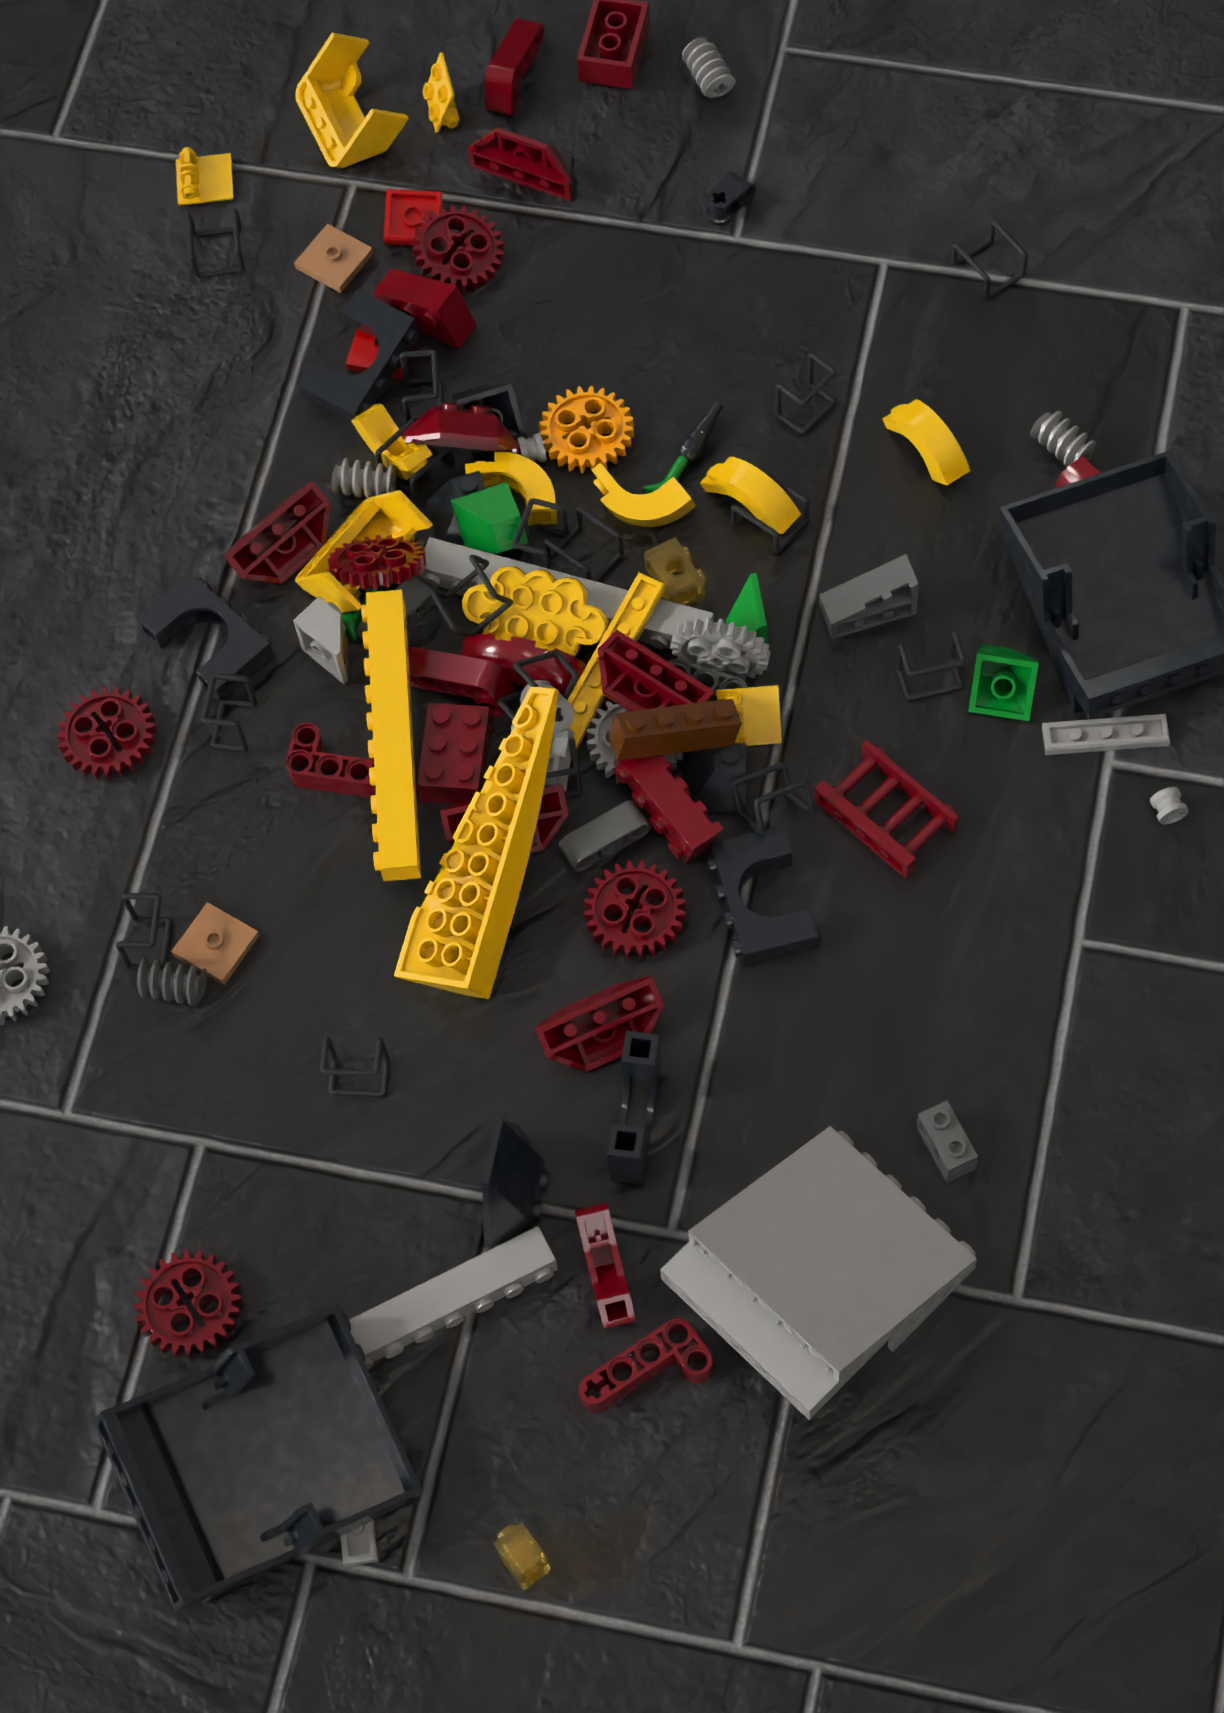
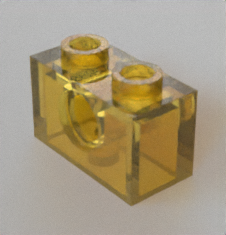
[644,537,707,606]
[493,1522,551,1591]

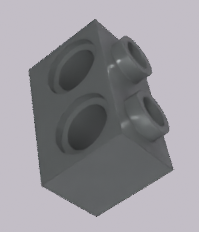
[917,1100,978,1183]

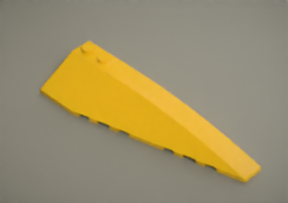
[394,686,559,999]

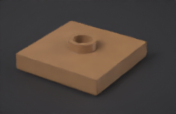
[294,223,374,293]
[171,902,260,985]

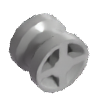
[517,433,547,462]
[1150,787,1189,825]

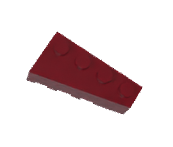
[613,755,724,864]

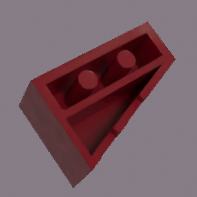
[373,269,477,349]

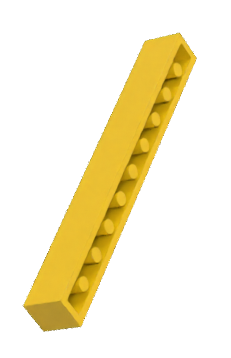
[361,589,421,882]

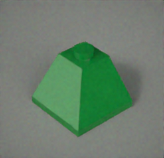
[450,482,529,554]
[726,573,767,644]
[968,644,1039,721]

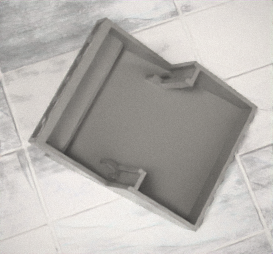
[660,1126,977,1420]

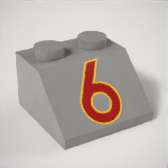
[293,597,348,684]

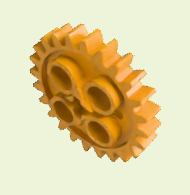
[539,386,634,473]

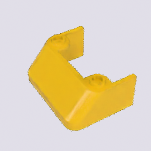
[296,32,409,168]
[295,490,432,613]

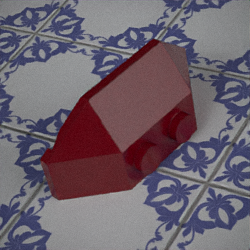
[468,128,573,201]
[401,402,521,454]
[223,481,331,584]
[598,630,715,711]
[440,784,569,853]
[534,976,665,1072]

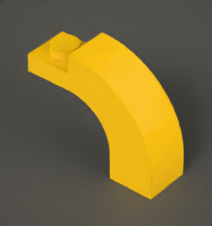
[882,399,971,486]
[351,404,432,480]
[465,452,558,526]
[700,457,801,534]
[592,463,696,527]

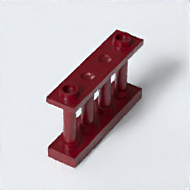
[815,740,959,879]

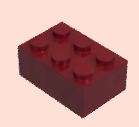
[577,0,650,89]
[417,703,492,804]

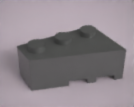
[819,554,919,639]

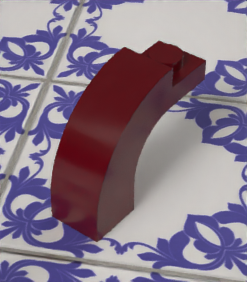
[575,1203,636,1329]

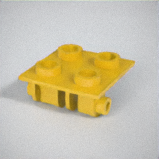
[423,52,459,133]
[176,147,234,206]
[716,685,782,746]

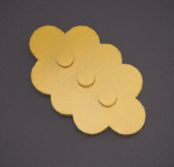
[462,566,609,657]

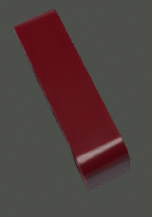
[485,18,544,115]
[408,646,515,717]
[286,722,376,798]
[579,1318,713,1413]

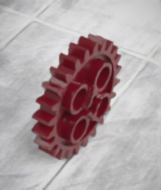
[412,205,504,293]
[328,535,426,589]
[56,686,157,780]
[584,861,686,960]
[134,1250,243,1358]

